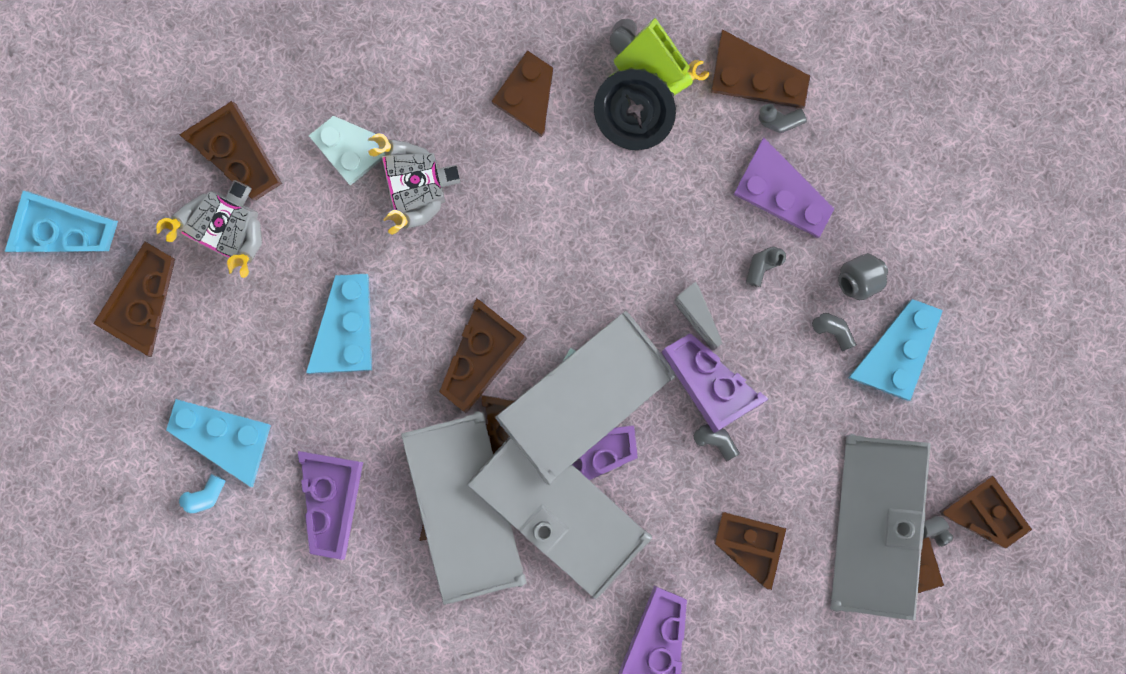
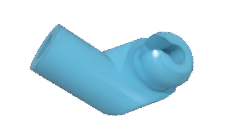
[179,474,226,513]

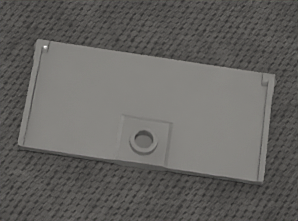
[495,311,676,485]
[401,412,527,605]
[830,434,931,621]
[468,437,652,599]

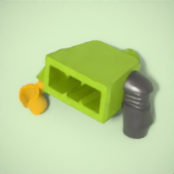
[609,18,709,96]

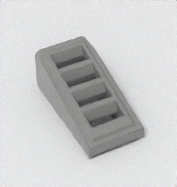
[674,282,723,350]

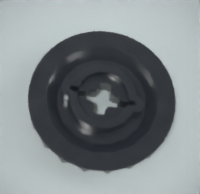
[594,67,677,150]

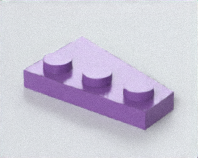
[733,137,834,238]
[661,333,768,433]
[572,426,638,480]
[298,451,363,560]
[618,586,687,674]

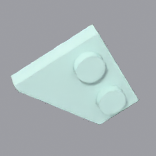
[309,116,386,185]

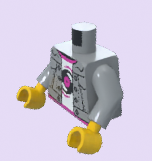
[368,133,461,235]
[156,180,262,278]

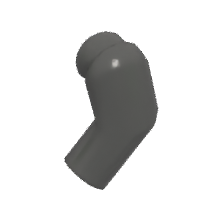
[759,104,807,133]
[745,247,786,287]
[812,313,857,351]
[693,424,740,462]
[923,516,953,547]

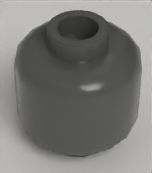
[838,253,888,301]

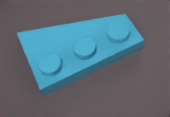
[5,191,118,252]
[306,274,372,374]
[848,299,943,401]
[166,399,271,487]

